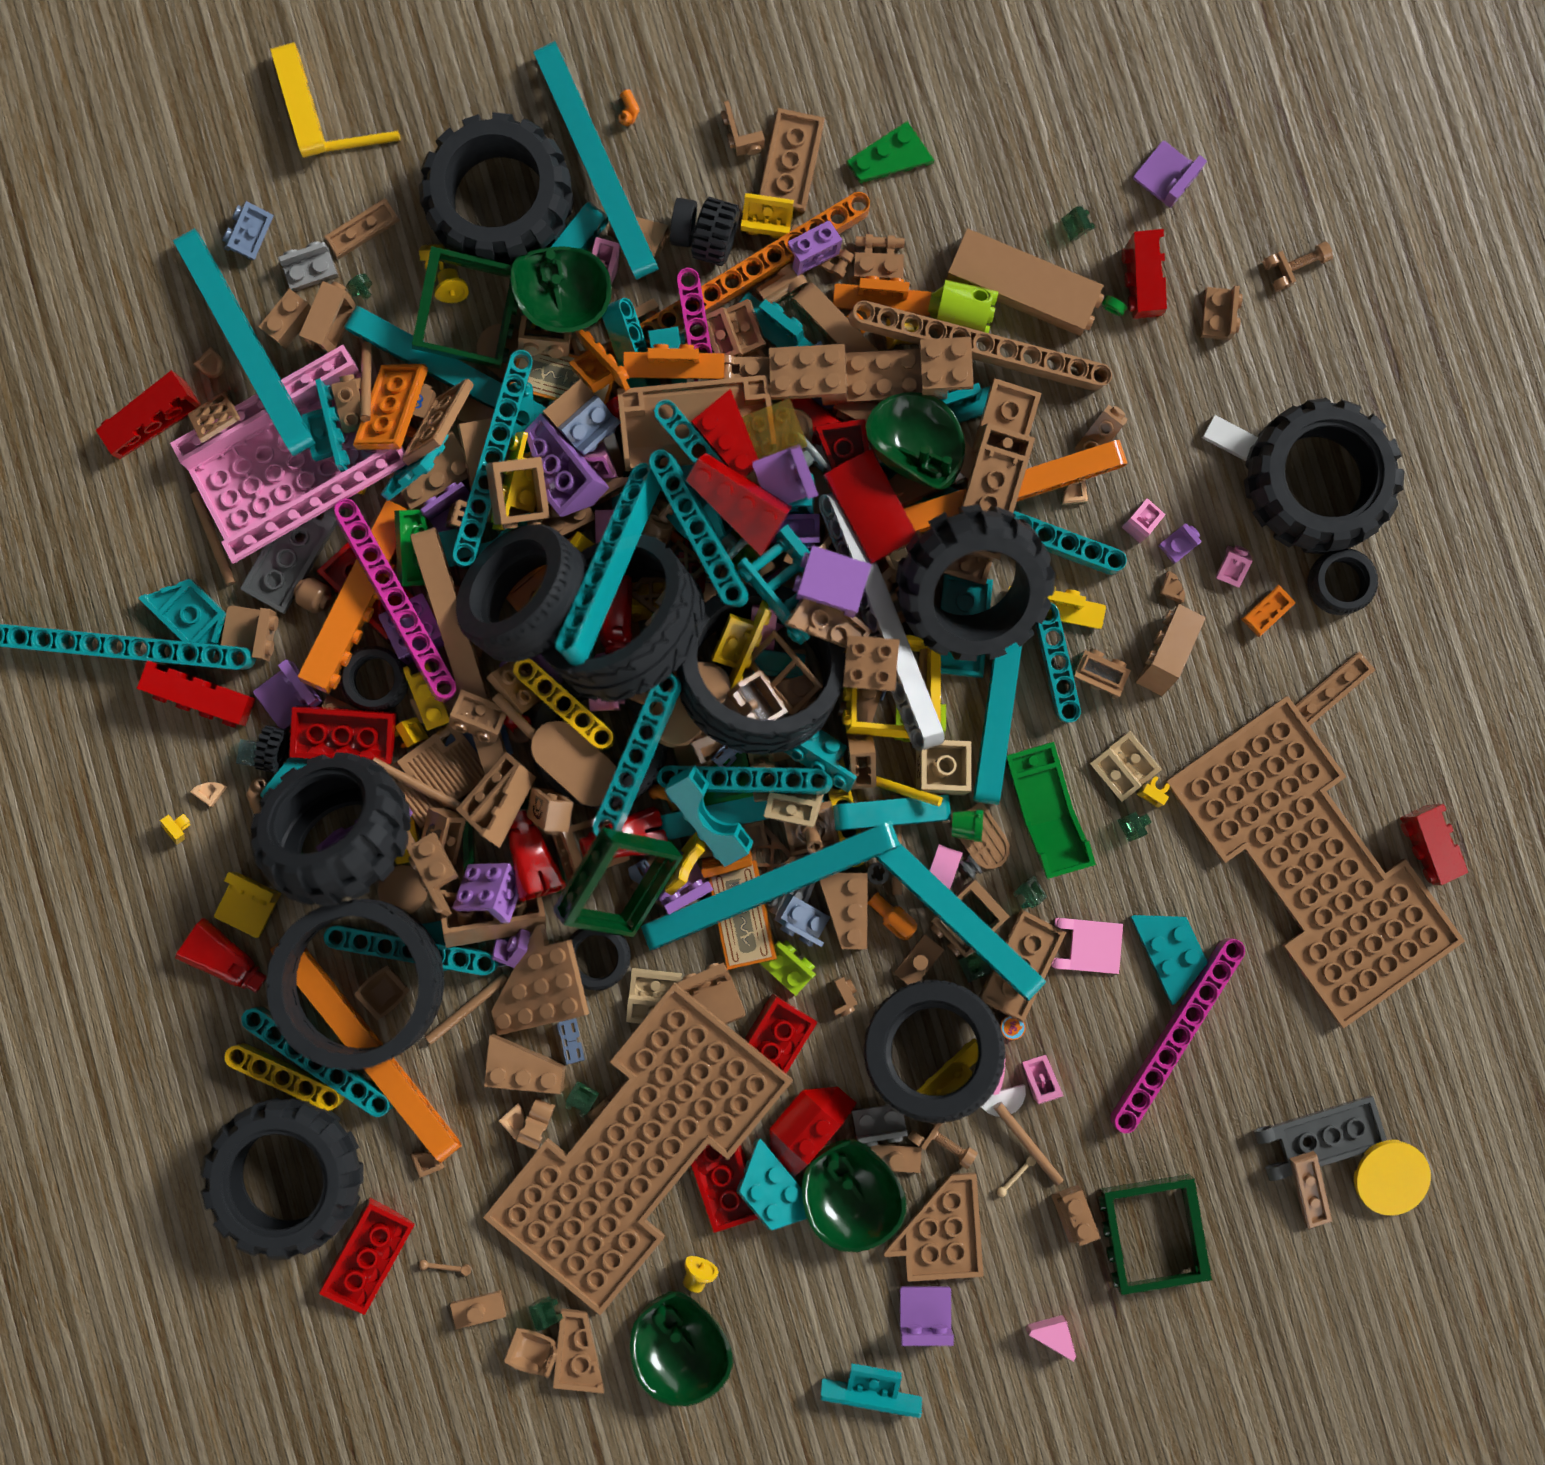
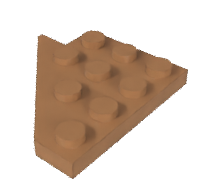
[491,924,589,1036]
[883,1172,983,1282]

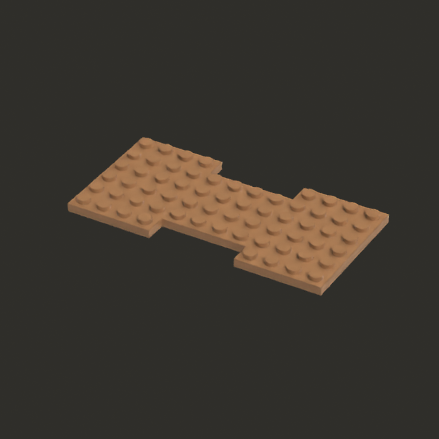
[1165,696,1465,1028]
[483,982,793,1315]

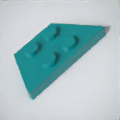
[381,434,449,501]
[138,579,226,657]
[1130,915,1208,1005]
[736,1138,807,1230]

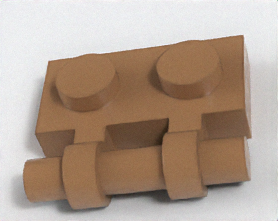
[854,234,905,280]

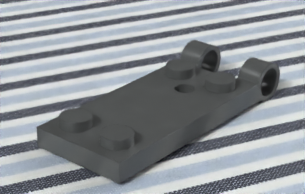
[240,506,345,614]
[1254,1095,1387,1181]

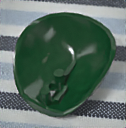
[511,246,612,332]
[866,392,965,489]
[802,1139,907,1252]
[630,1291,733,1406]

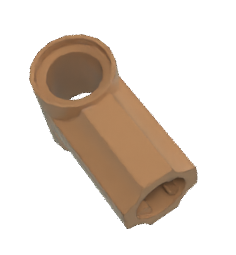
[756,262,808,303]

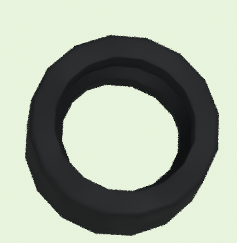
[670,198,697,248]

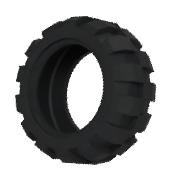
[1244,398,1405,554]
[251,752,411,906]
[200,1097,364,1260]

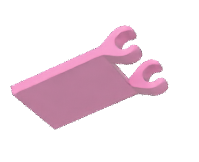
[1051,918,1123,974]

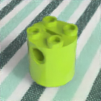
[928,279,998,333]

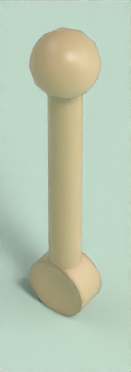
[997,1155,1036,1197]

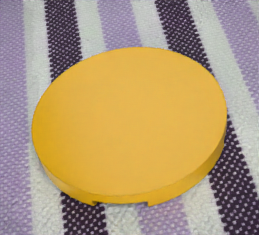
[1354,1140,1431,1215]

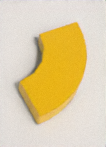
[665,832,705,895]

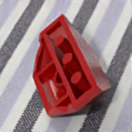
[769,1086,856,1178]

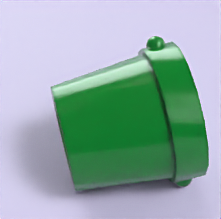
[952,810,984,842]

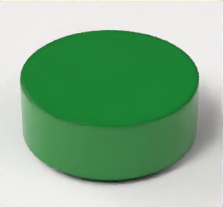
[1102,295,1127,316]

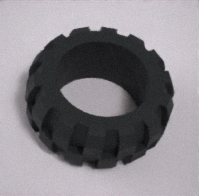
[419,112,574,265]
[896,505,1055,661]

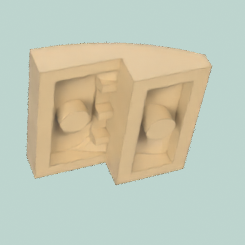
[1090,731,1162,802]
[764,775,825,828]
[626,968,682,1024]

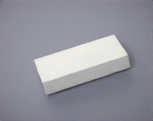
[1202,415,1258,461]

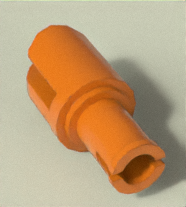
[867,892,917,941]

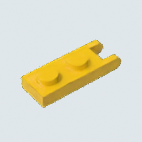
[403,662,450,731]

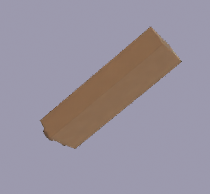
[946,228,1104,336]

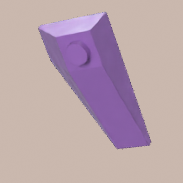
[524,414,609,517]

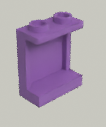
[793,546,872,618]

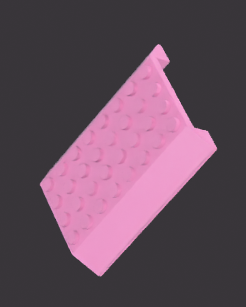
[170,345,406,564]

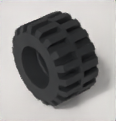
[691,197,740,266]

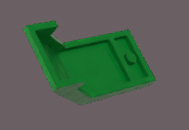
[1006,742,1096,879]

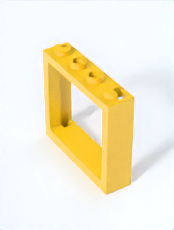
[842,635,941,739]

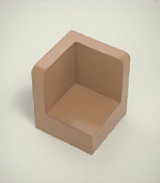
[692,730,722,766]

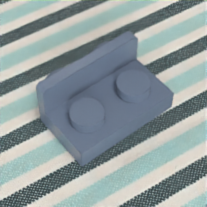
[222,201,274,261]
[558,395,621,455]
[774,893,830,947]

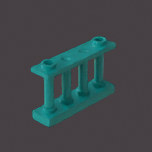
[736,524,810,645]

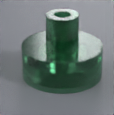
[346,273,372,300]

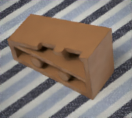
[1136,604,1206,696]
[456,752,536,848]
[484,1033,566,1094]

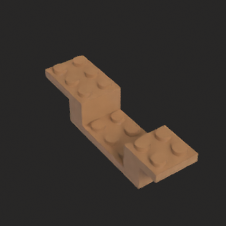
[769,337,973,405]
[943,378,1041,585]

